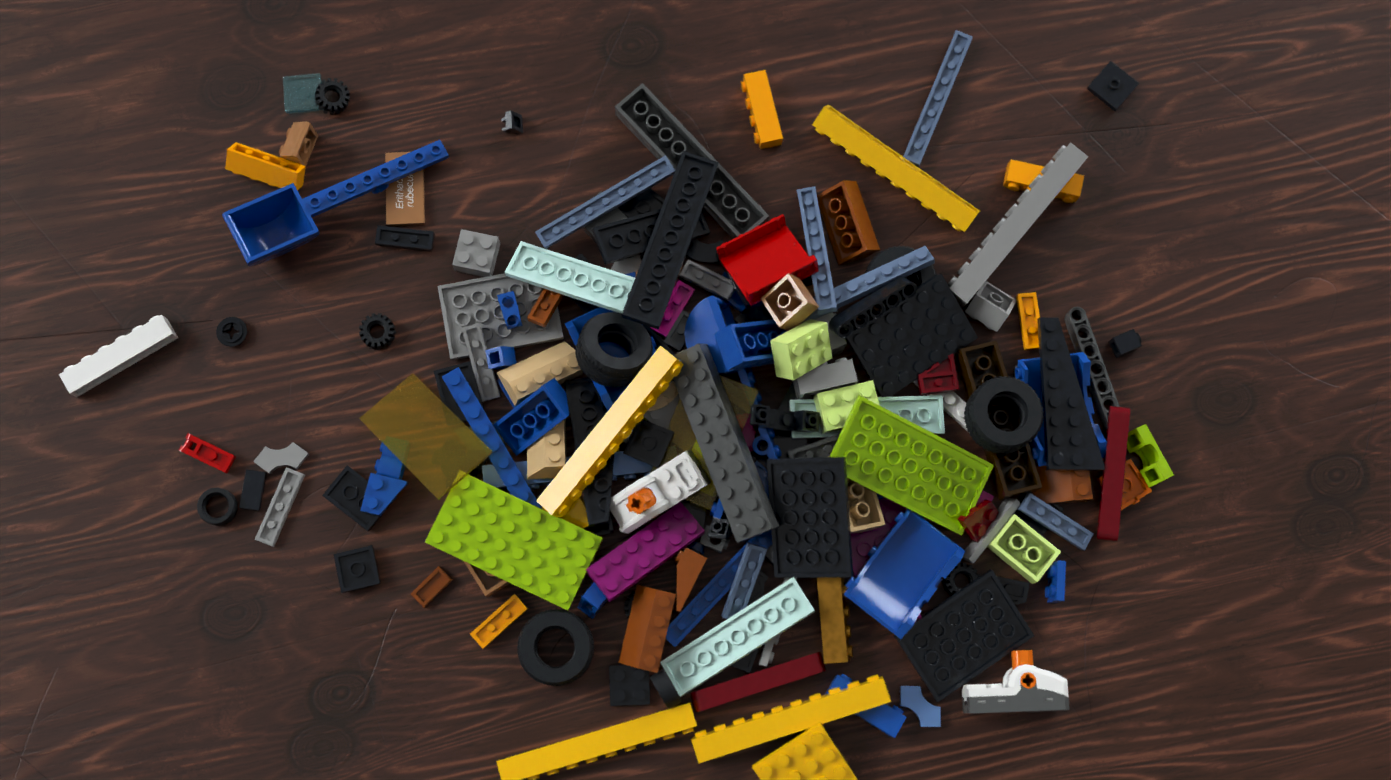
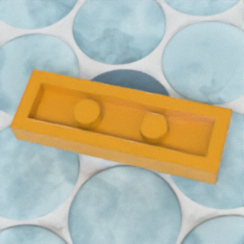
[1016,292,1040,351]
[470,594,528,649]

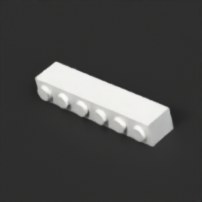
[59,315,178,397]

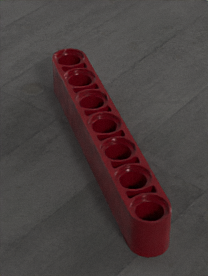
[1097,406,1130,541]
[690,652,826,712]

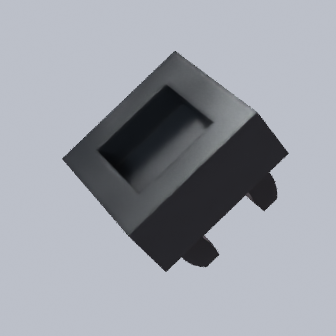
[501,110,523,135]

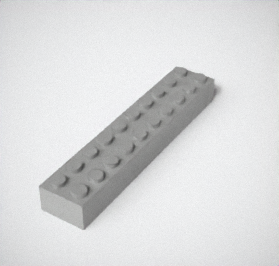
[948,142,1088,308]

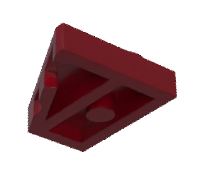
[918,354,959,395]
[958,499,999,543]

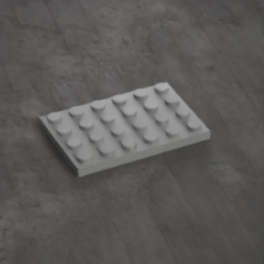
[438,273,564,360]

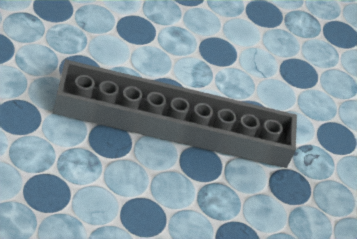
[615,83,769,239]
[673,343,779,543]

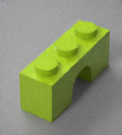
[1127,424,1174,488]

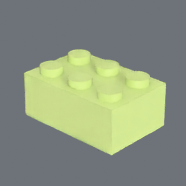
[770,319,832,380]
[813,380,880,434]
[987,514,1061,584]

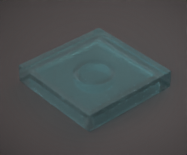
[283,73,324,114]

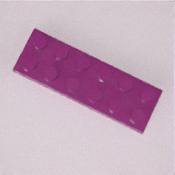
[586,502,705,602]

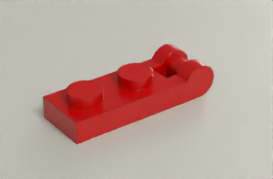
[179,433,236,474]

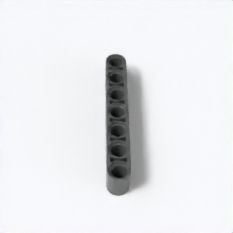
[1064,307,1120,432]

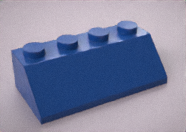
[493,378,569,456]

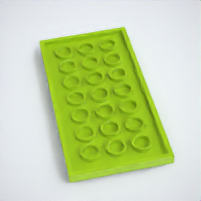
[829,396,994,536]
[425,471,603,611]

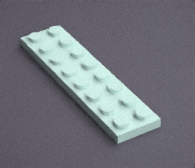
[505,241,635,313]
[789,395,945,439]
[660,577,815,697]

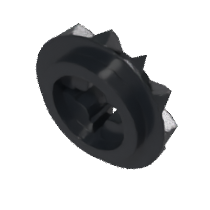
[216,317,248,347]

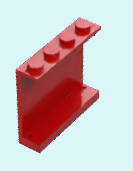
[716,214,819,306]

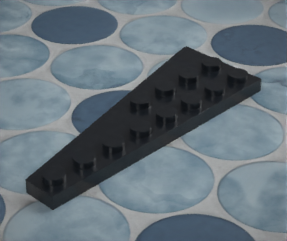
[1037,317,1105,471]
[564,377,615,527]

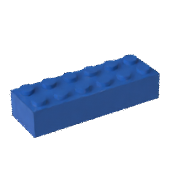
[714,320,787,370]

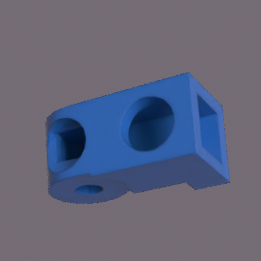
[497,291,523,330]

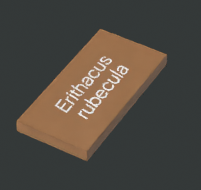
[385,152,425,226]

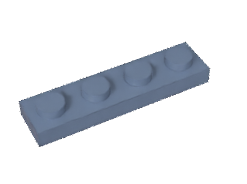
[1018,493,1094,550]
[721,542,767,619]

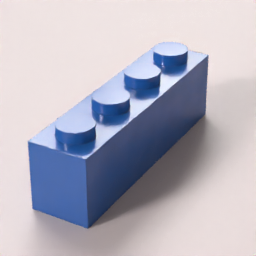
[825,674,907,738]

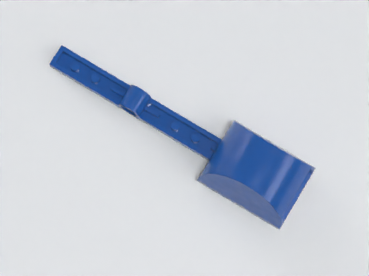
[222,140,449,266]
[685,296,782,459]

